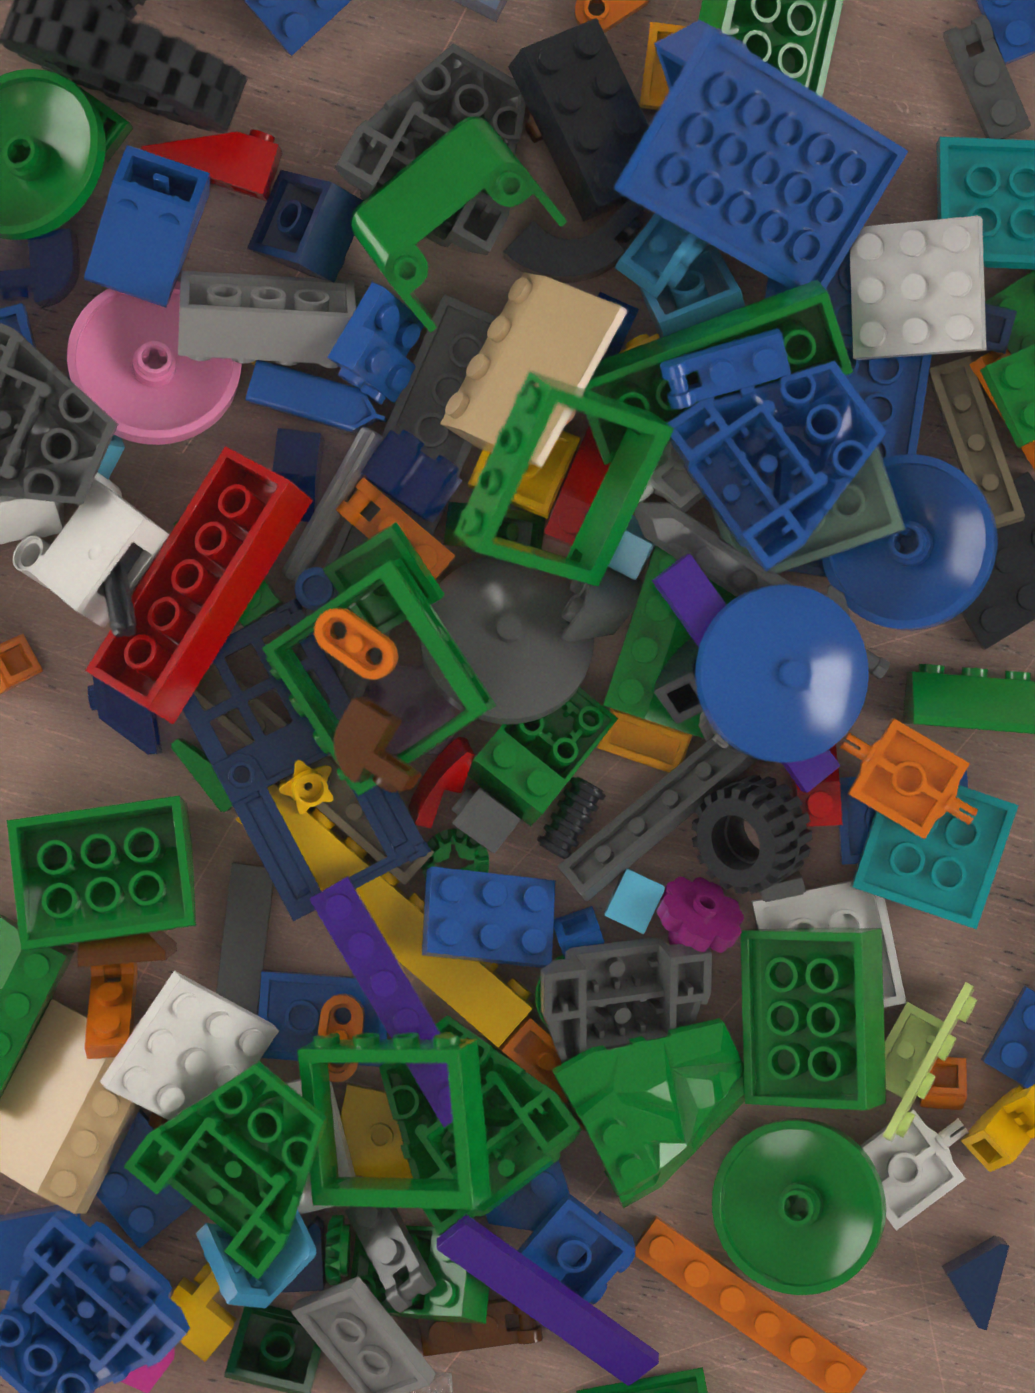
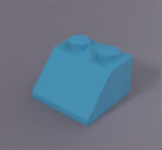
[638,244,745,338]

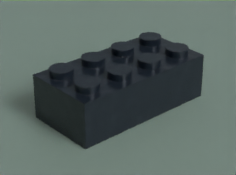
[508,18,649,222]

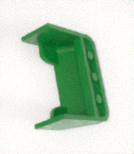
[351,117,567,333]

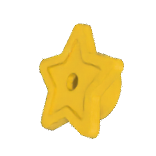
[279,760,333,814]

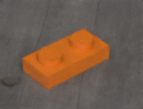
[498,1016,567,1104]

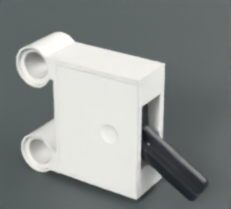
[13,472,170,638]

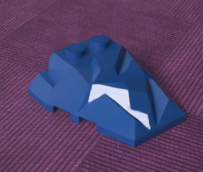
[667,361,887,572]
[0,1211,190,1393]

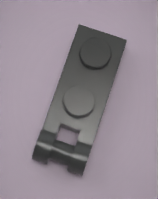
[943,15,1031,139]
[345,1206,436,1313]

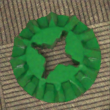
[421,828,489,881]
[325,1215,351,1285]

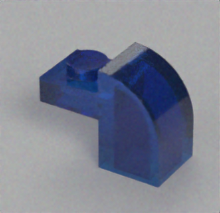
[0,229,80,308]

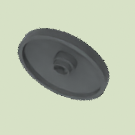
[420,556,594,724]

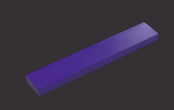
[652,554,840,793]
[436,1214,659,1386]

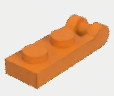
[335,477,456,580]
[84,962,138,1059]

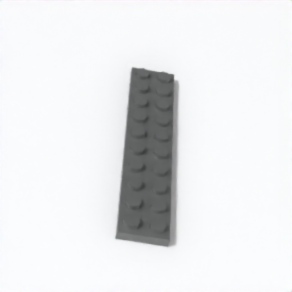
[272,294,497,704]

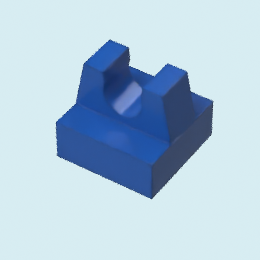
[554,906,605,957]

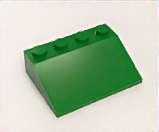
[698,0,844,97]
[603,545,737,738]
[7,796,196,951]
[740,927,886,1110]

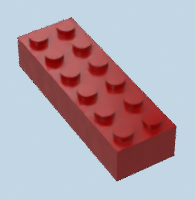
[85,446,313,725]

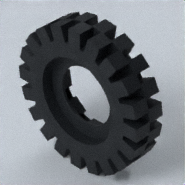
[0,0,247,134]

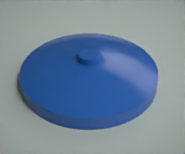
[822,454,997,631]
[696,585,869,762]

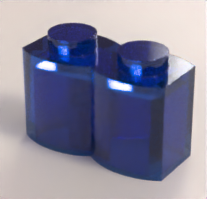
[361,429,462,525]

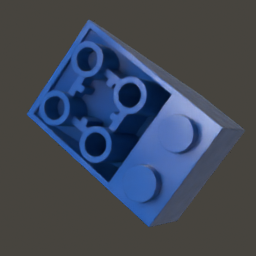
[84,145,210,308]

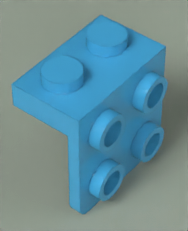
[615,213,708,298]
[196,1209,316,1308]

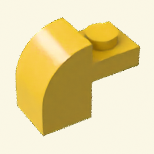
[961,1084,1035,1172]
[171,1262,237,1362]

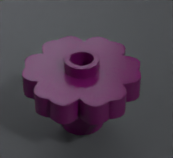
[657,876,744,953]

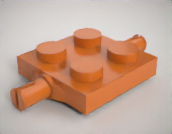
[840,718,978,839]

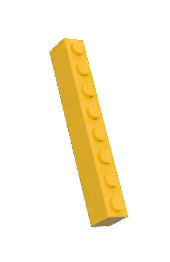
[235,779,533,1048]

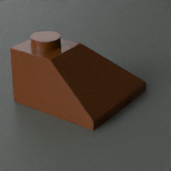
[77,931,177,967]

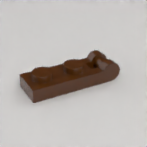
[418,1298,543,1357]

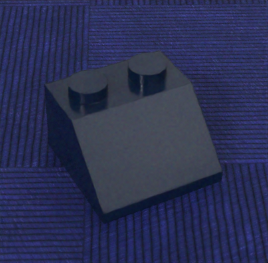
[247,170,364,283]

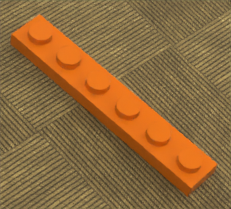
[635,1215,867,1393]

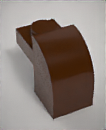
[334,696,422,793]

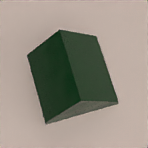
[224,1305,322,1393]

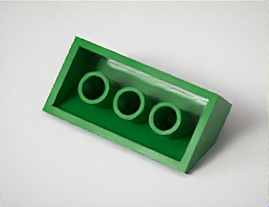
[903,664,1035,734]
[0,914,75,1098]

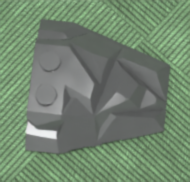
[334,43,526,255]
[0,323,118,505]
[541,937,712,1064]

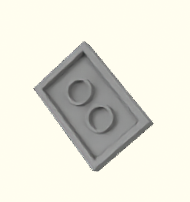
[291,1276,436,1393]

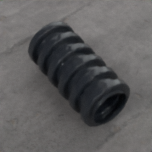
[537,776,606,859]

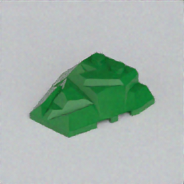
[379,1015,583,1235]
[552,1018,745,1209]
[123,1062,327,1280]

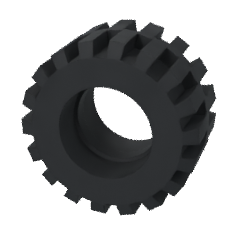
[692,775,812,894]

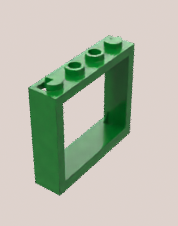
[454,370,674,587]
[262,558,497,796]
[298,1033,491,1209]

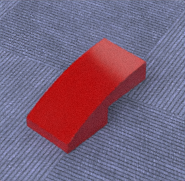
[408,737,475,829]

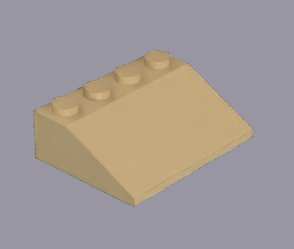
[440,272,627,467]
[0,999,141,1214]

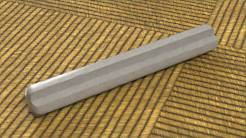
[282,427,383,582]

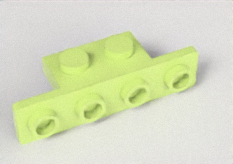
[883,982,977,1142]

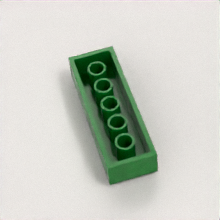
[584,280,853,465]

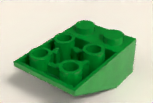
[467,687,618,827]
[351,1225,489,1324]

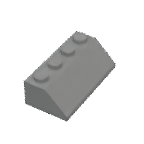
[178,271,356,368]

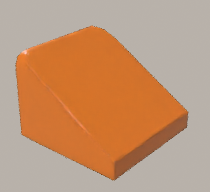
[0,634,43,694]
[920,1057,967,1110]

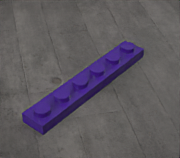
[309,876,453,1127]

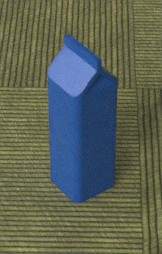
[245,360,388,434]

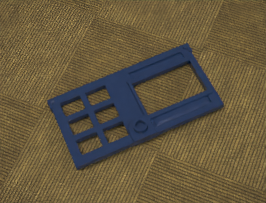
[183,598,431,922]

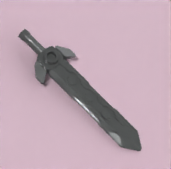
[634,502,890,679]

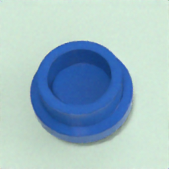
[295,567,338,611]

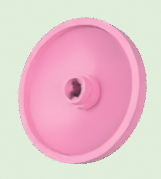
[67,281,242,445]

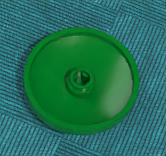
[0,69,106,240]
[712,1118,886,1295]

